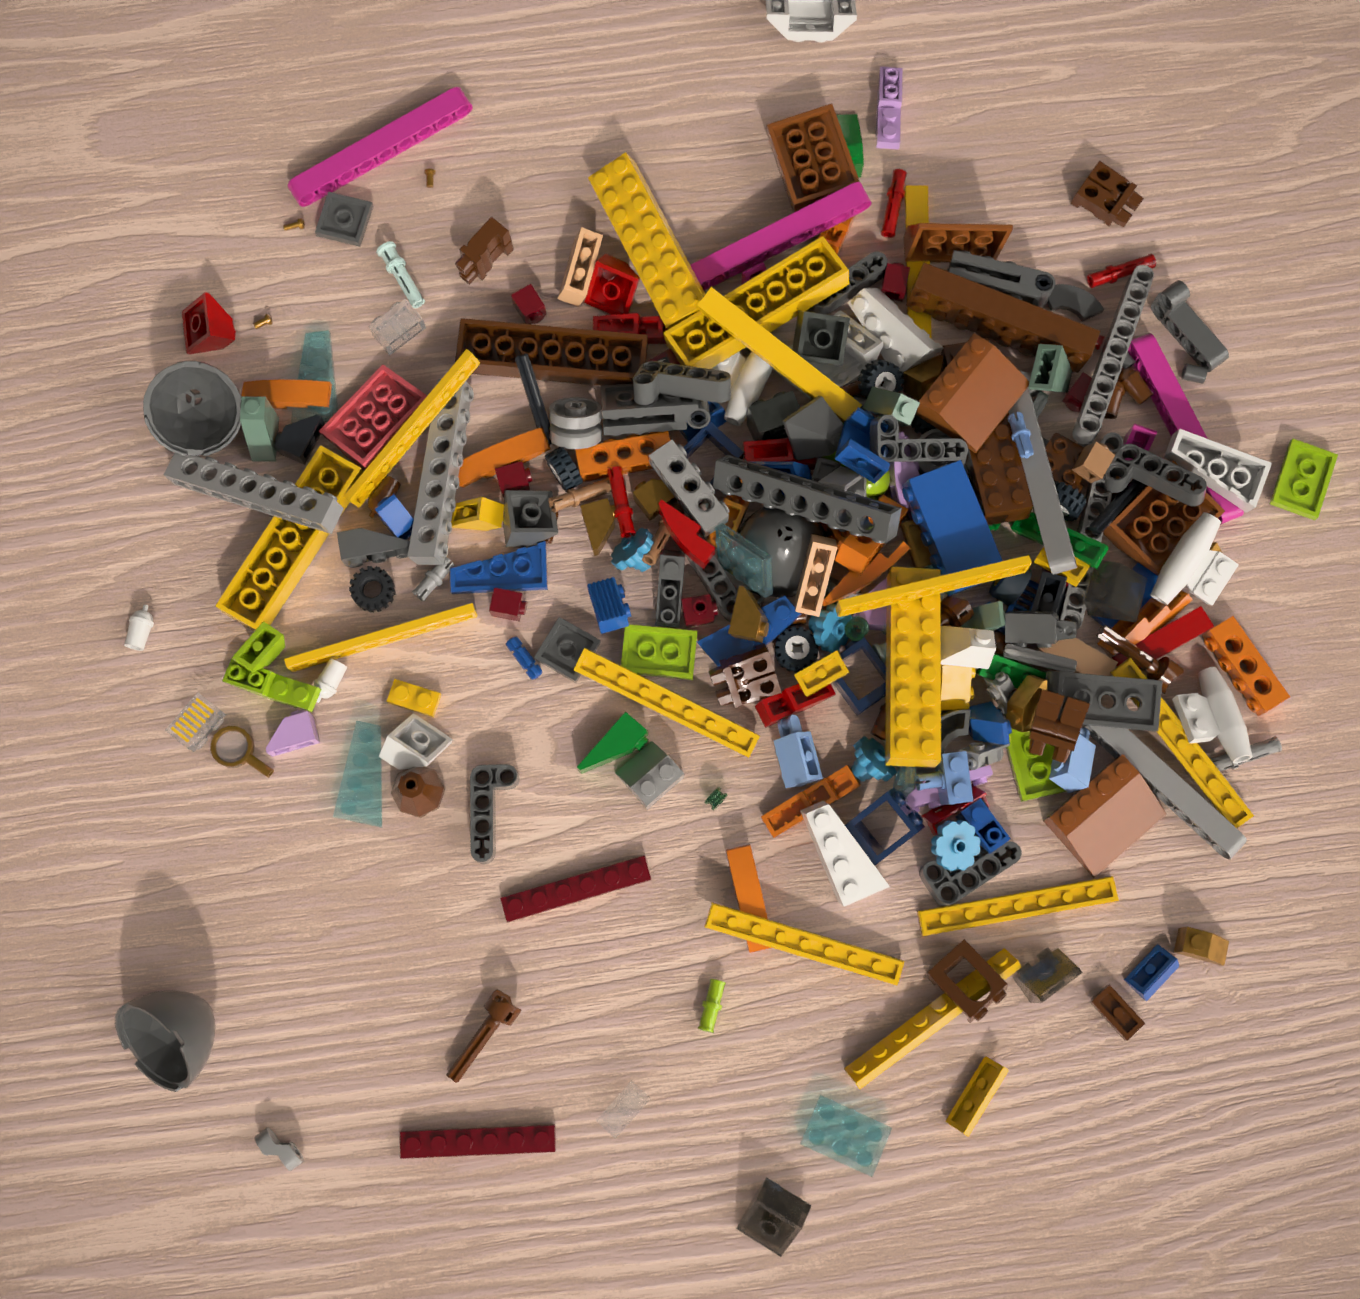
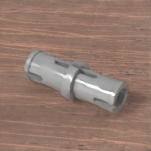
[412,557,455,602]

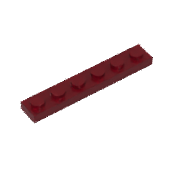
[500,856,651,923]
[400,1125,556,1159]

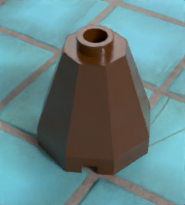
[391,767,445,818]

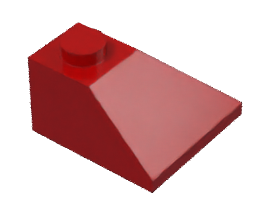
[584,253,640,315]
[182,292,236,354]

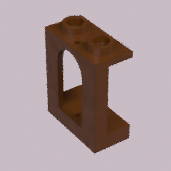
[927,939,1008,1023]

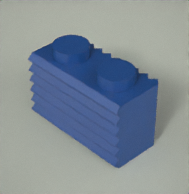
[587,577,632,634]

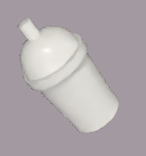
[124,605,154,651]
[314,658,348,703]

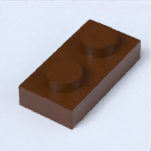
[1089,985,1146,1041]

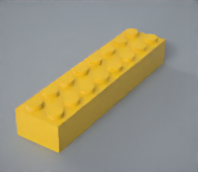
[588,152,705,329]
[663,236,849,369]
[215,445,363,631]
[885,567,941,768]

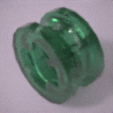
[844,616,869,641]
[704,787,728,811]

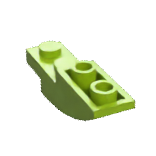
[222,659,321,712]

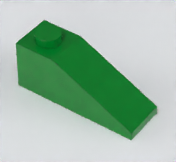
[836,114,864,178]
[577,712,649,774]

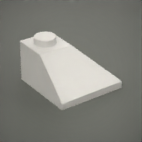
[940,626,996,669]
[379,713,453,770]

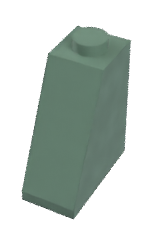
[1028,344,1072,393]
[863,386,920,427]
[240,396,279,462]

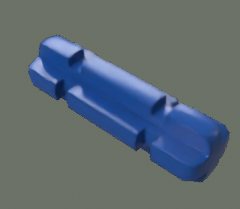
[506,637,542,680]

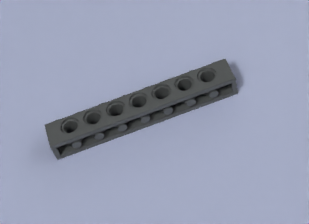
[713,455,902,543]

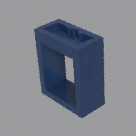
[671,421,744,491]
[832,637,886,716]
[845,787,925,866]

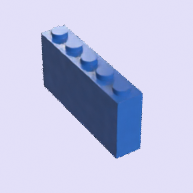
[902,460,1003,596]

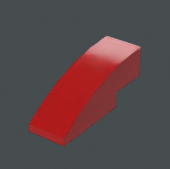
[743,438,816,470]
[658,499,716,569]
[755,683,836,728]

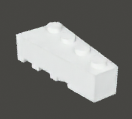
[848,288,944,378]
[1164,429,1272,513]
[800,801,890,907]

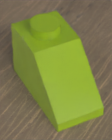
[232,621,286,672]

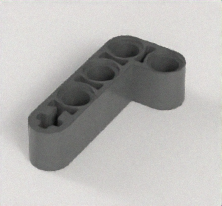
[808,252,888,314]
[1151,280,1229,372]
[633,361,731,405]
[870,415,968,462]
[1105,444,1207,506]
[685,536,765,622]
[470,764,520,864]
[920,841,1022,906]

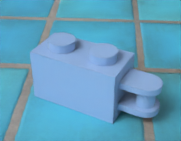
[774,715,823,788]
[1049,727,1096,793]

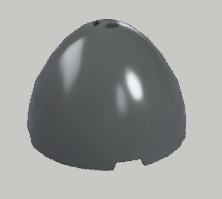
[143,361,241,456]
[734,507,826,598]
[115,990,216,1092]

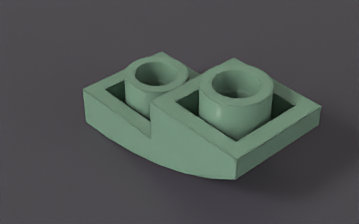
[960,601,1005,631]

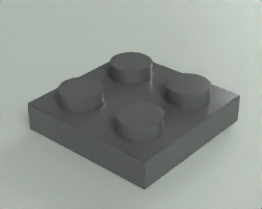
[315,192,374,247]
[534,617,601,683]

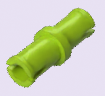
[698,979,726,1033]

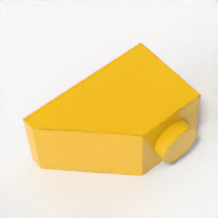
[451,497,504,531]

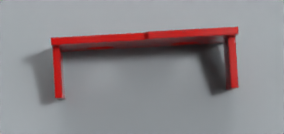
[921,784,990,835]

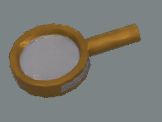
[210,726,274,778]

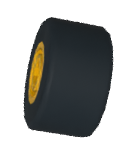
[989,558,1032,606]

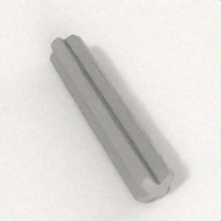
[1003,643,1077,673]

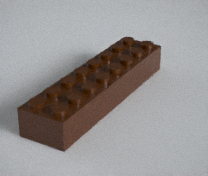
[906,262,1101,373]
[455,318,648,386]
[941,339,1033,525]

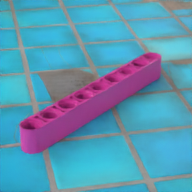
[287,87,473,207]
[690,182,872,291]
[1128,333,1244,525]

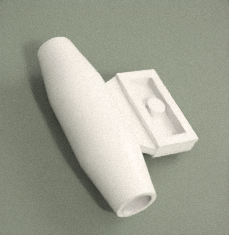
[711,352,773,426]
[1150,512,1239,606]
[1172,667,1252,763]

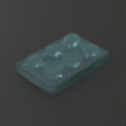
[715,523,773,598]
[800,1095,892,1177]

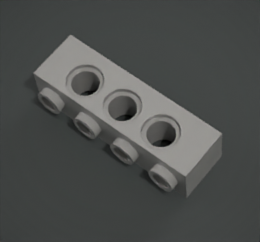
[649,440,730,537]

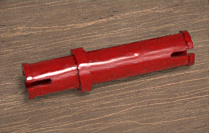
[881,169,907,238]
[1087,253,1156,288]
[607,466,636,538]

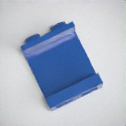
[835,407,890,484]

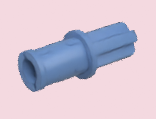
[1008,412,1034,459]

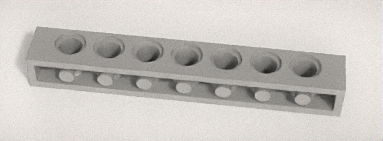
[407,379,474,565]
[164,453,344,534]

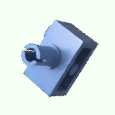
[915,751,973,805]

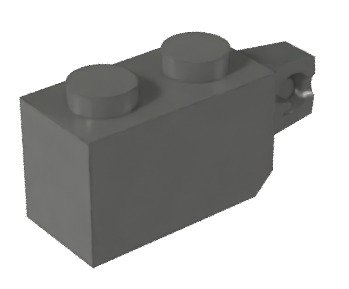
[1005,611,1077,648]

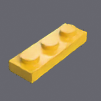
[945,1056,1009,1137]

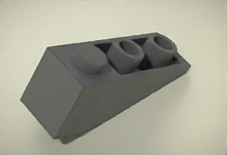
[337,528,410,568]
[655,550,685,628]

